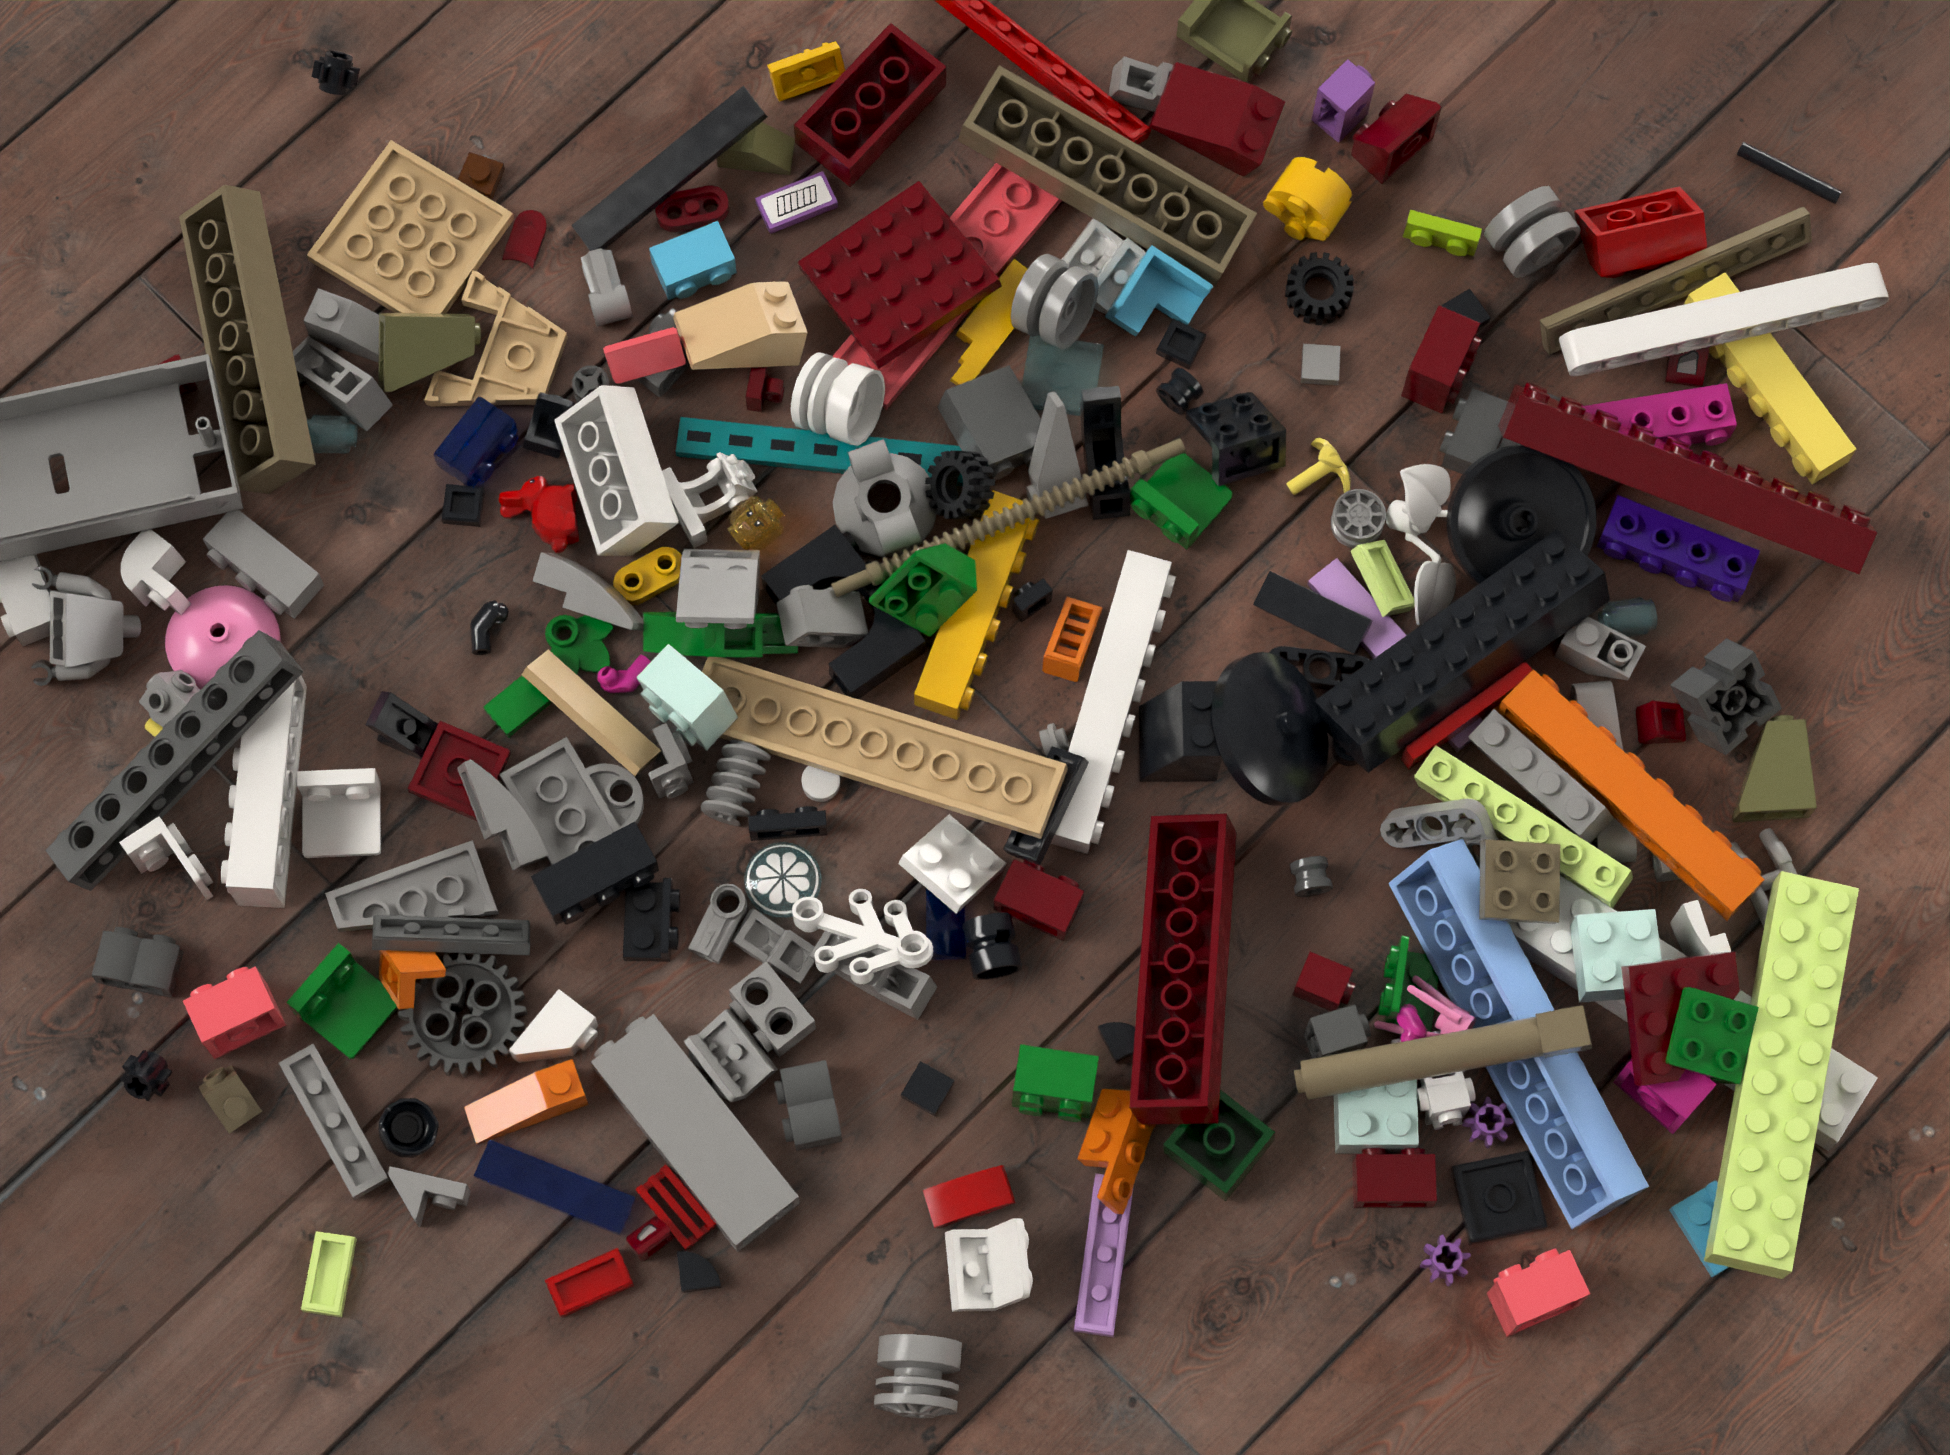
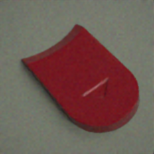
[502,210,547,268]

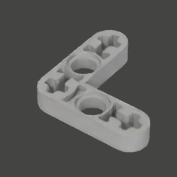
[1380,799,1498,870]

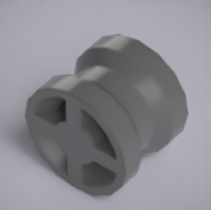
[572,366,610,403]
[1289,856,1333,897]

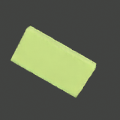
[1350,539,1415,617]
[301,1231,357,1317]

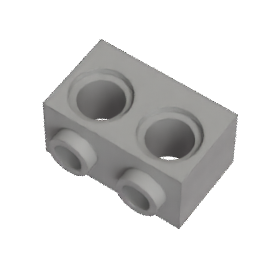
[729,961,816,1058]

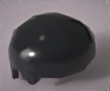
[378,1098,439,1158]

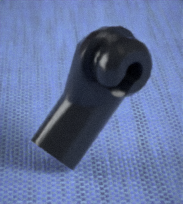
[470,600,509,655]

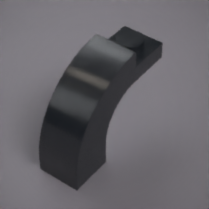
[1080,386,1130,520]

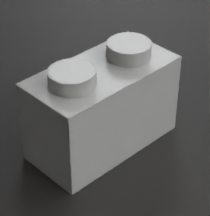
[777,585,868,648]

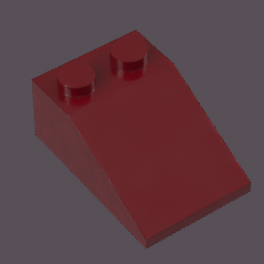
[1149,62,1285,177]

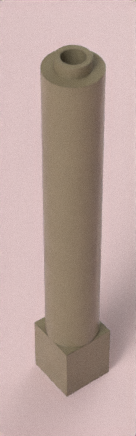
[1294,1005,1592,1100]

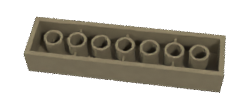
[958,65,1257,288]
[179,185,316,494]

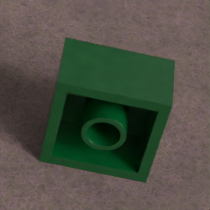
[1163,1089,1275,1202]

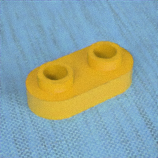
[613,547,682,605]

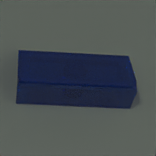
[926,888,966,960]

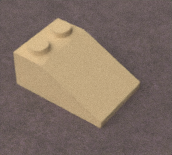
[673,281,808,370]

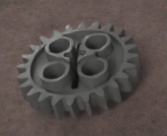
[398,952,527,1077]

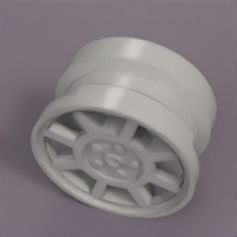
[1331,489,1386,548]

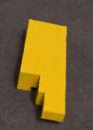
[950,259,1027,386]

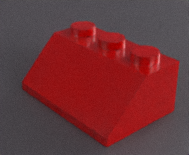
[1574,186,1707,278]

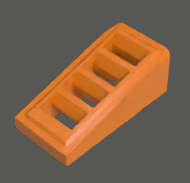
[1042,597,1103,682]

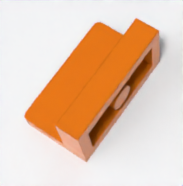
[379,950,446,1009]

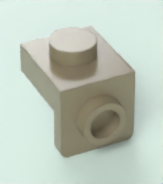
[199,1065,262,1134]

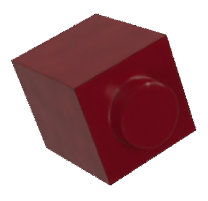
[1292,951,1356,1011]

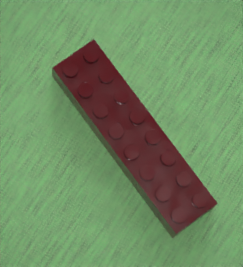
[1129,813,1237,1125]

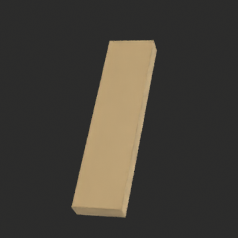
[522,649,661,776]

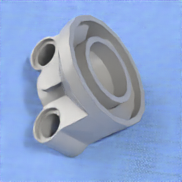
[833,439,937,558]

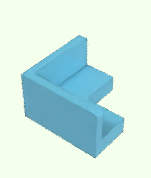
[1104,245,1213,337]

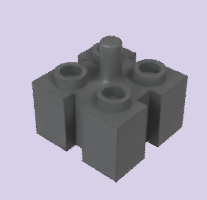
[1670,638,1782,755]

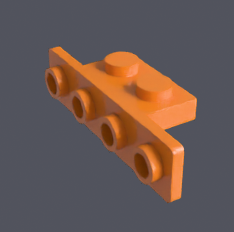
[1077,1089,1156,1214]

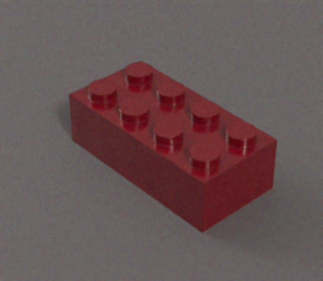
[794,23,946,187]

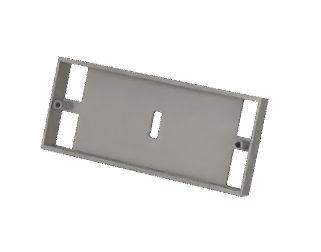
[0,354,244,562]

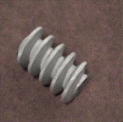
[701,740,771,826]

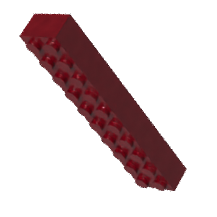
[1498,382,1878,574]

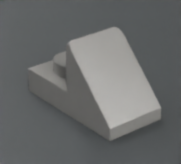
[388,1166,471,1227]

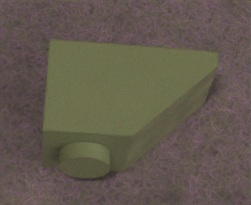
[717,122,795,175]

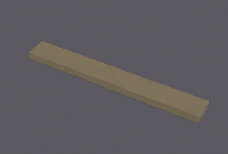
[1540,206,1812,355]

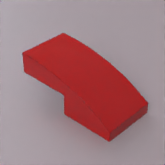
[923,1165,1016,1229]

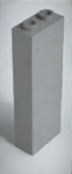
[591,1014,800,1252]

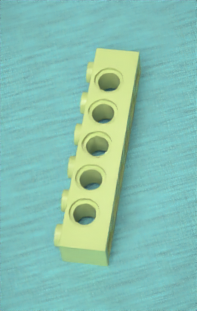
[1414,745,1633,909]

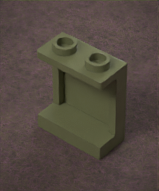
[1176,0,1293,83]

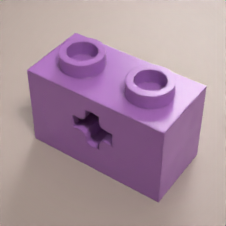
[1312,59,1375,143]

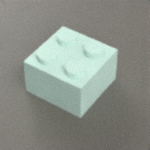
[637,644,738,751]
[1570,909,1662,1003]
[1334,1080,1419,1154]

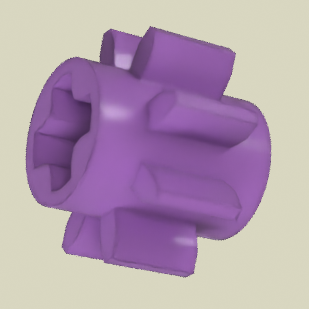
[1462,1097,1514,1148]
[1420,1235,1471,1286]

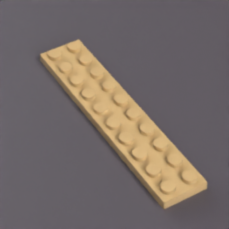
[702,657,1068,839]

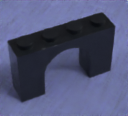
[761,525,927,699]

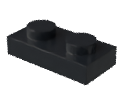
[748,806,827,841]

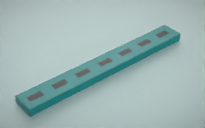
[675,417,963,486]

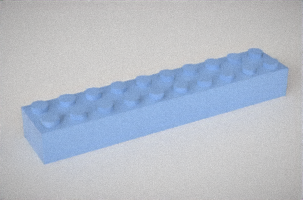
[1388,839,1649,1229]

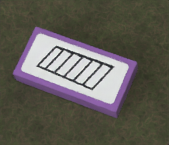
[755,171,838,234]

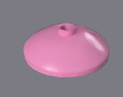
[165,585,281,690]

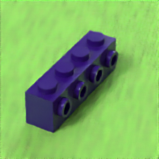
[1596,495,1760,602]

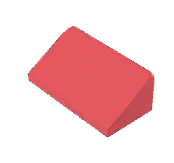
[603,327,686,384]

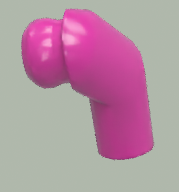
[597,654,651,693]
[1397,1004,1427,1042]

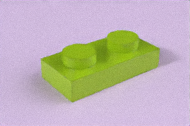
[1403,210,1482,256]

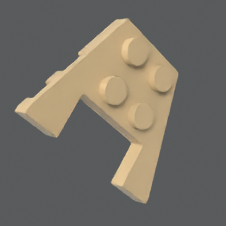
[424,270,568,407]

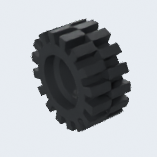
[1285,252,1354,325]
[925,450,995,520]

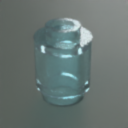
[307,415,358,454]
[1598,597,1657,637]

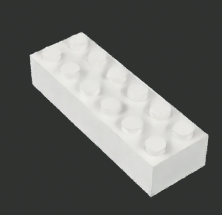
[221,675,307,908]

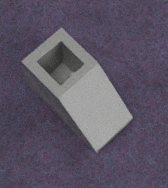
[1554,617,1646,680]

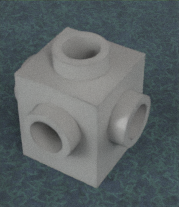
[139,670,200,727]

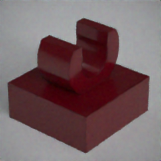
[745,367,785,412]

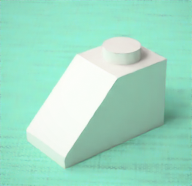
[509,989,598,1063]

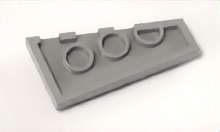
[325,840,499,932]

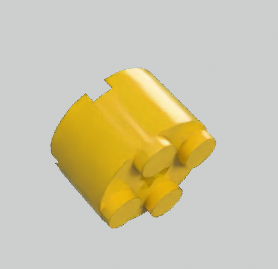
[1263,157,1352,241]

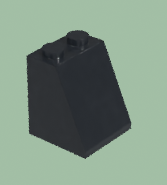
[1139,681,1222,782]

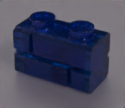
[433,397,518,486]

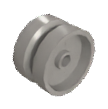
[1484,186,1581,278]
[1011,254,1099,350]

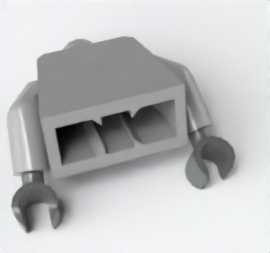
[31,567,141,686]

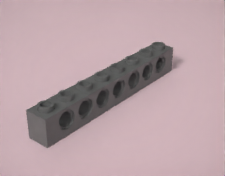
[45,630,304,891]

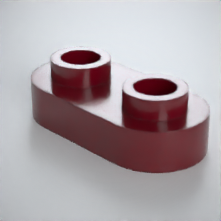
[655,185,729,232]

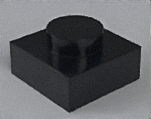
[1012,578,1053,623]

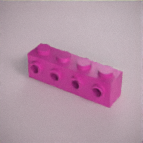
[1582,383,1737,448]

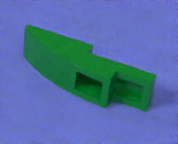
[642,612,798,657]

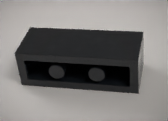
[531,821,659,925]

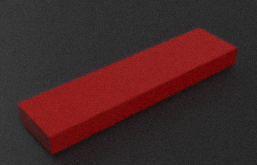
[1401,662,1532,769]

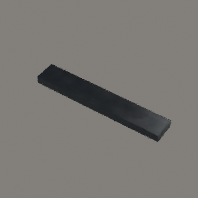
[571,86,768,251]

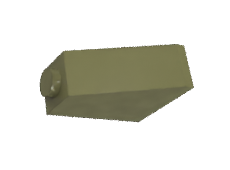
[378,313,481,392]
[1732,715,1817,823]

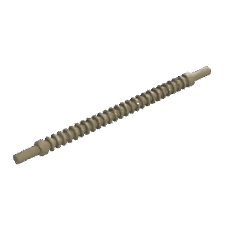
[831,438,1186,597]

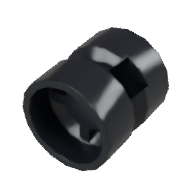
[962,913,1022,980]

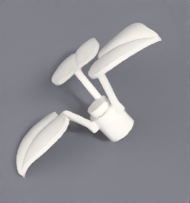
[1386,464,1456,625]

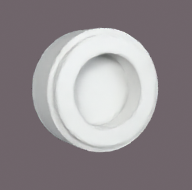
[801,766,840,802]

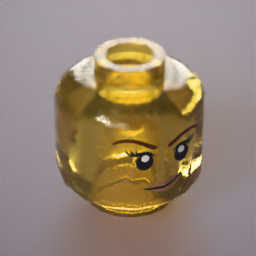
[727,496,785,551]

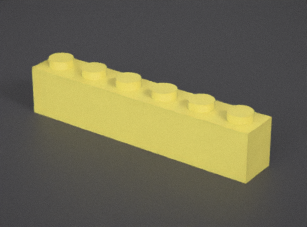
[1684,272,1856,485]

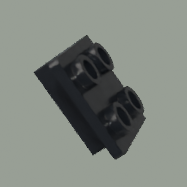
[1186,392,1286,486]

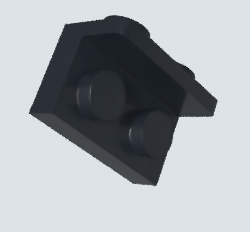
[623,878,680,962]

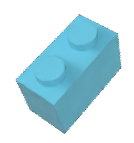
[649,221,737,300]

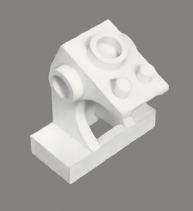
[662,452,758,549]
[1391,1030,1475,1130]

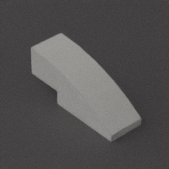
[1109,57,1173,111]
[533,552,643,631]
[457,760,548,870]
[810,931,937,1020]

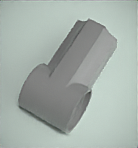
[581,248,633,327]
[688,884,748,964]

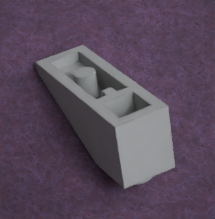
[303,288,379,362]
[293,336,393,431]
[1026,391,1088,519]

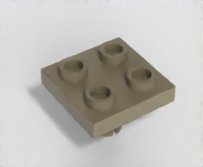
[1479,839,1560,924]

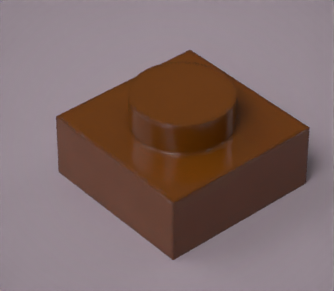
[457,152,505,200]

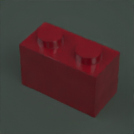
[994,859,1084,941]
[1352,1148,1437,1208]

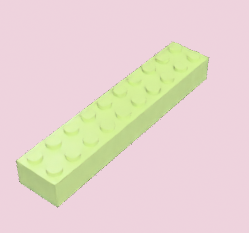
[1704,871,1859,1279]

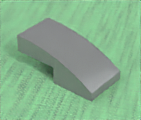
[730,909,815,984]

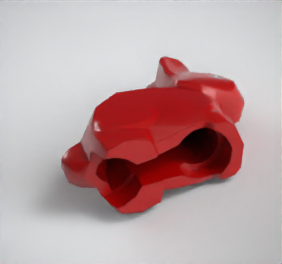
[498,476,579,554]

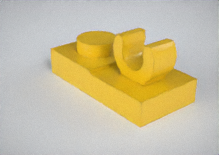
[767,41,845,102]

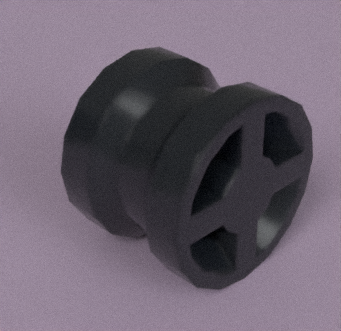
[1156,367,1204,415]

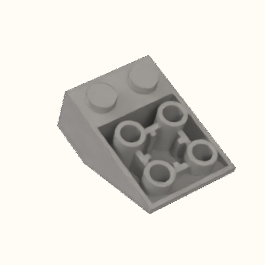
[676,549,760,629]

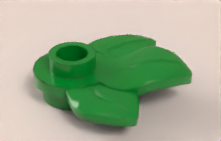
[545,615,613,675]

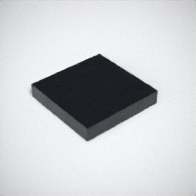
[1451,1150,1548,1245]

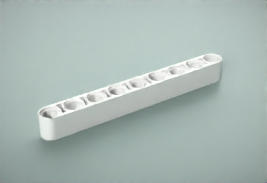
[1559,263,1889,376]

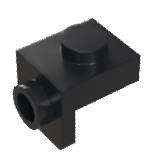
[523,392,575,459]

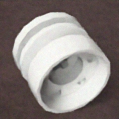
[791,352,885,446]

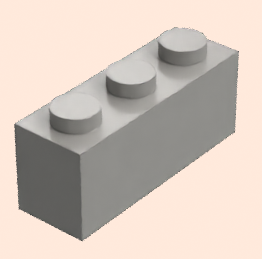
[203,510,324,619]

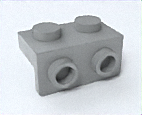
[648,723,694,799]
[684,1009,778,1102]

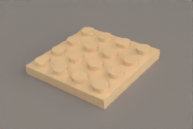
[307,140,514,314]

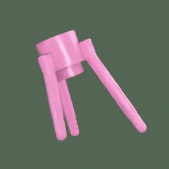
[1374,976,1476,1037]

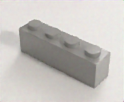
[1468,709,1614,844]

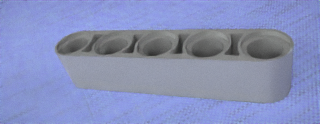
[1571,680,1637,863]

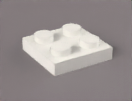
[898,814,1007,914]

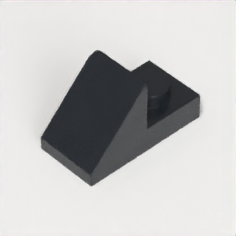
[365,691,438,760]

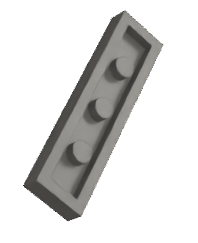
[279,1044,389,1200]

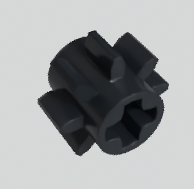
[311,50,360,95]
[120,1050,172,1101]

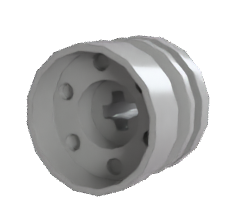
[874,1334,962,1418]

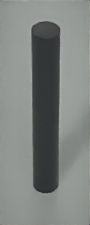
[1736,142,1842,204]

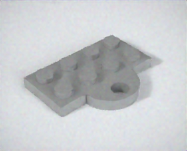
[499,737,644,865]

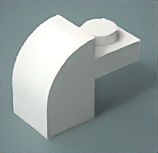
[121,529,191,615]

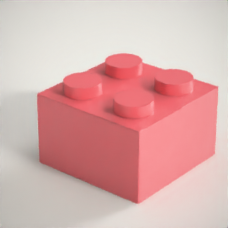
[183,966,286,1059]
[1487,1248,1590,1337]

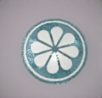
[744,842,822,918]

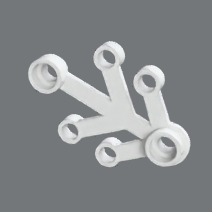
[792,889,933,984]

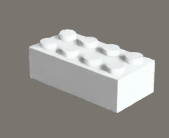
[554,385,679,556]

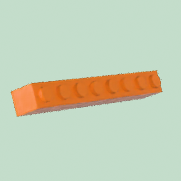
[1498,669,1765,921]

